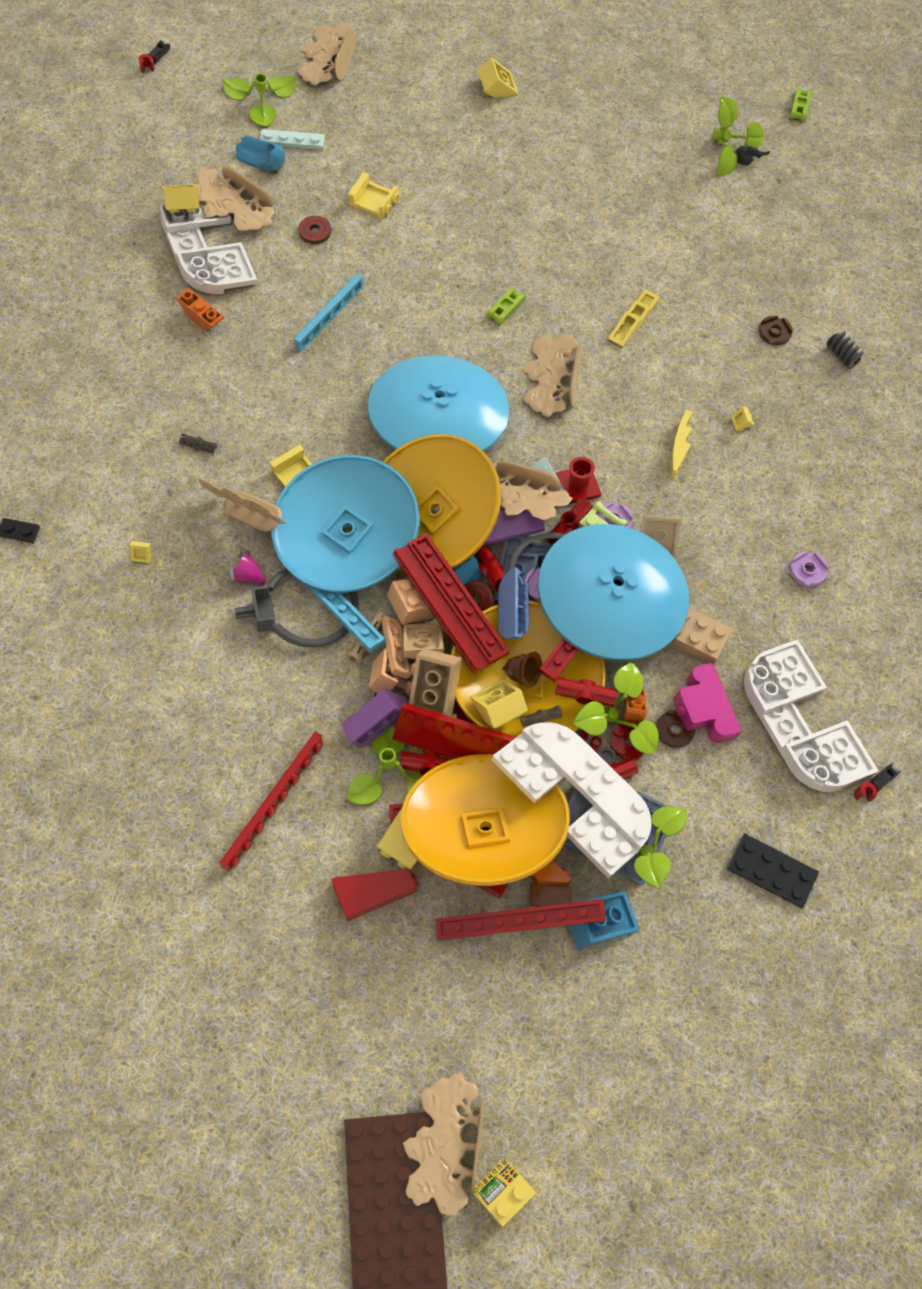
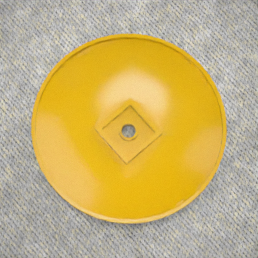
[383,434,501,574]
[451,601,606,737]
[401,754,570,886]

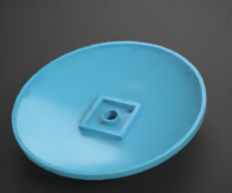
[368,355,509,452]
[271,455,420,593]
[538,524,689,661]

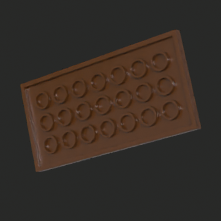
[344,1112,447,1289]

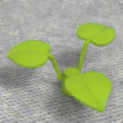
[222,73,297,127]
[712,97,764,177]
[572,662,659,754]
[346,726,422,805]
[634,806,687,889]

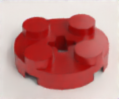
[610,724,645,761]

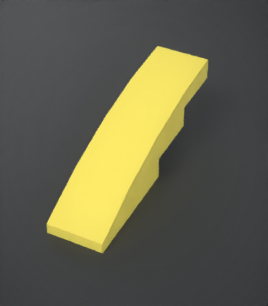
[608,289,659,347]
[670,410,693,479]

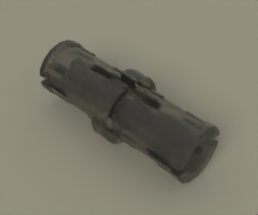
[179,433,217,454]
[520,705,562,729]

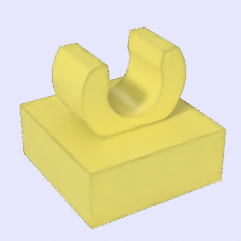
[731,407,754,431]
[130,541,151,563]

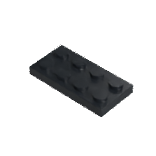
[727,833,819,908]

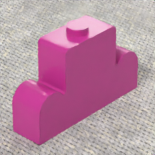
[673,662,742,743]

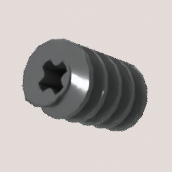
[826,332,864,369]

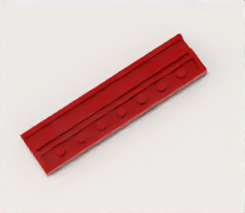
[393,533,510,674]
[392,702,516,759]

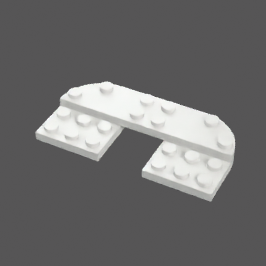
[160,200,257,295]
[744,640,878,792]
[491,722,651,879]

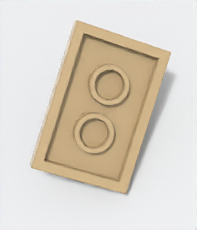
[641,515,681,560]
[403,623,444,659]

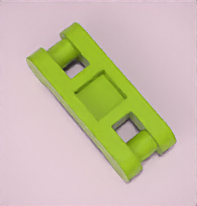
[789,88,812,122]
[486,287,526,326]

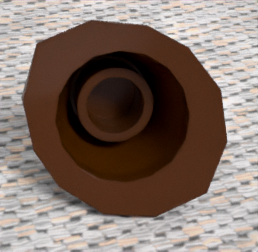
[502,651,543,688]

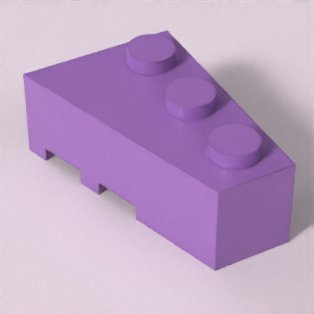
[341,689,409,747]

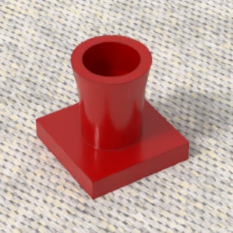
[556,457,601,505]

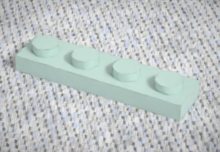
[260,129,325,150]

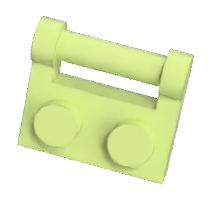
[579,501,628,528]

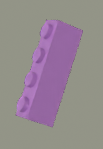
[482,505,545,546]

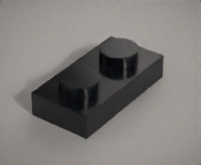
[0,518,40,543]

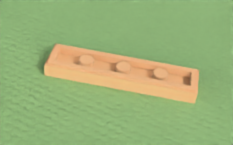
[381,616,411,679]

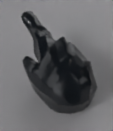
[734,146,770,165]

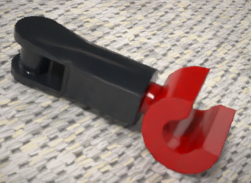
[139,40,170,74]
[854,762,901,802]

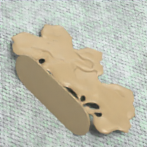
[297,23,356,86]
[195,166,274,231]
[521,334,582,417]
[495,461,573,520]
[198,478,287,532]
[402,1072,485,1217]

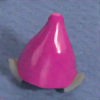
[227,550,266,586]

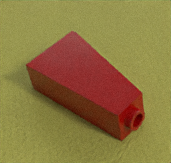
[331,869,419,922]

